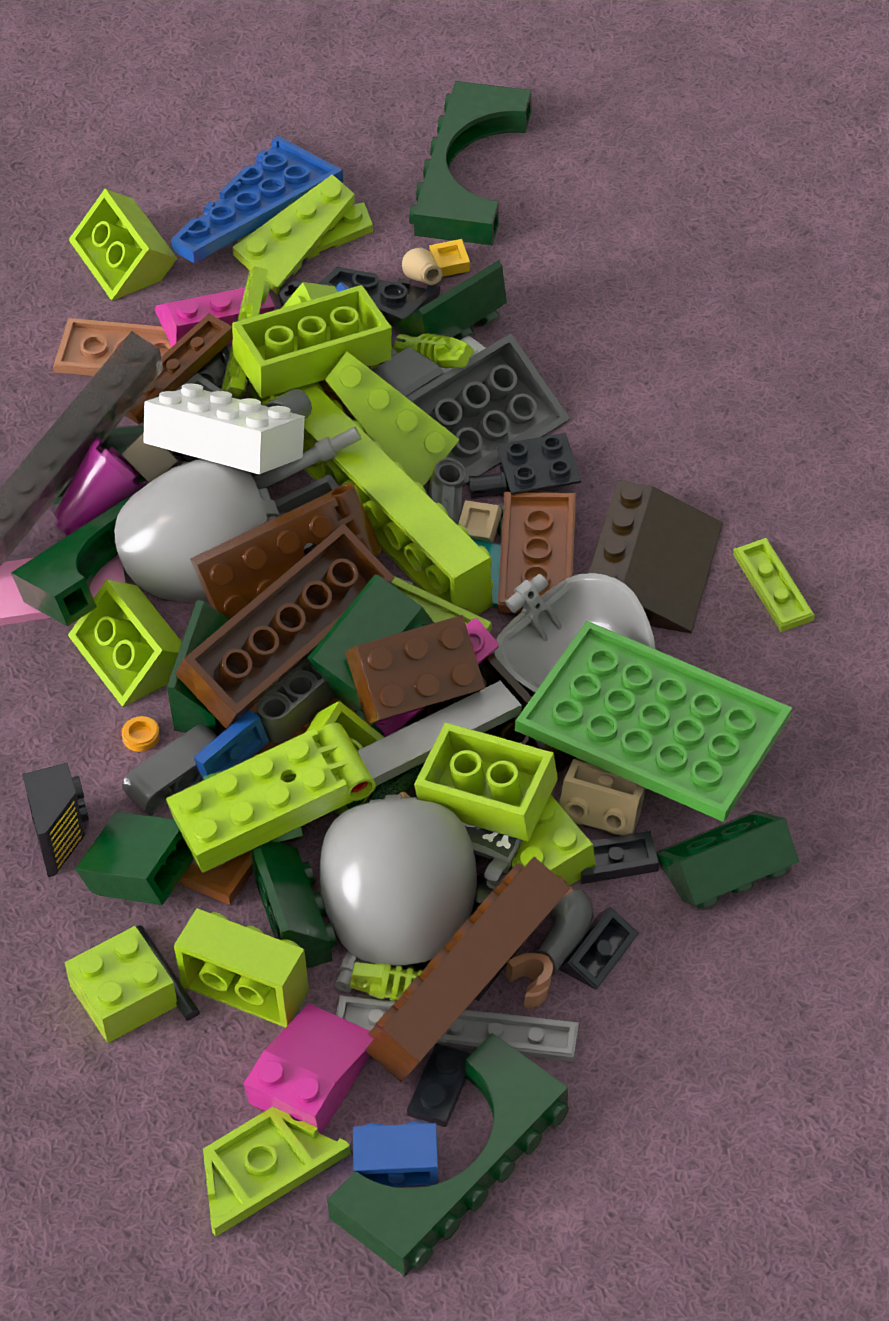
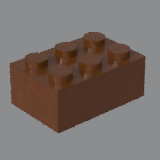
[345,615,485,724]

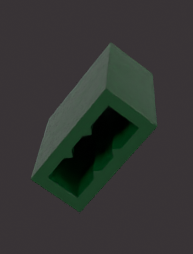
[75,812,195,905]

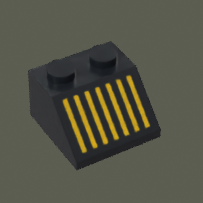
[22,762,89,877]

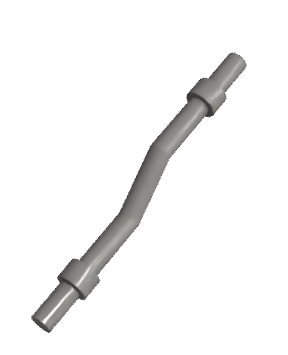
[253,427,362,489]

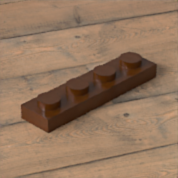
[112,314,233,425]

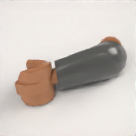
[505,876,593,1009]

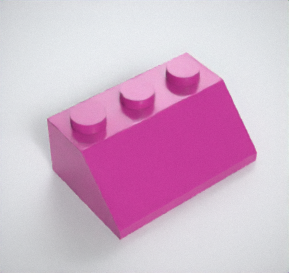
[155,287,275,346]

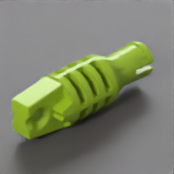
[393,333,474,368]
[350,962,422,1002]

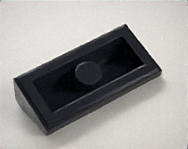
[558,907,639,990]

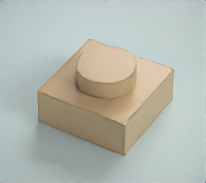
[458,500,502,543]

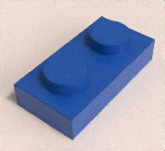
[193,710,269,781]

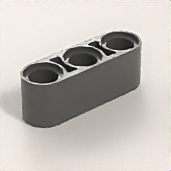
[257,658,337,743]
[122,724,218,815]

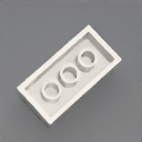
[144,384,305,474]

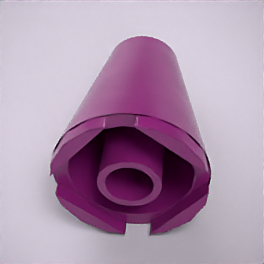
[53,437,149,536]

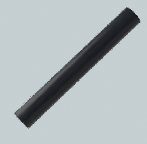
[136,925,200,1021]

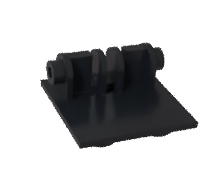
[497,433,581,495]

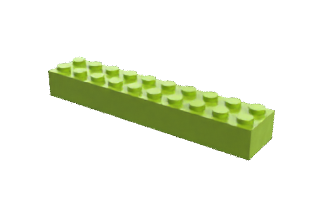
[248,379,494,615]

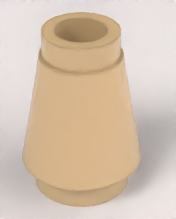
[402,248,442,285]

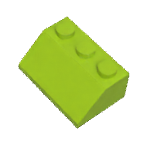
[69,189,178,301]
[68,579,182,707]

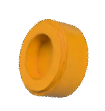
[122,716,160,752]

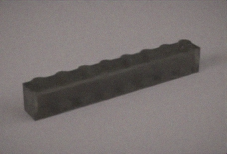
[0,331,164,566]

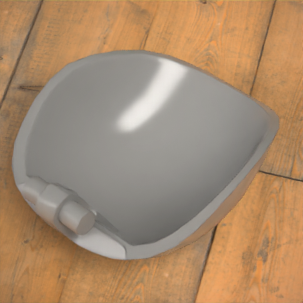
[114,459,279,602]
[495,573,655,694]
[320,794,477,965]

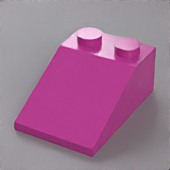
[243,1004,373,1134]

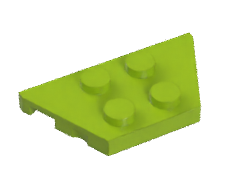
[203,1107,351,1237]

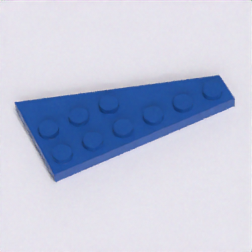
[171,135,344,263]

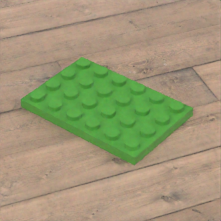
[515,620,792,822]

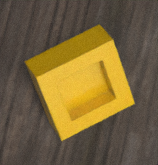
[429,239,470,277]

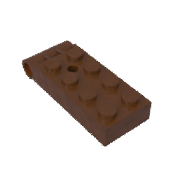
[190,483,382,620]

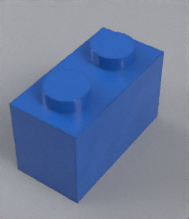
[353,1121,439,1188]

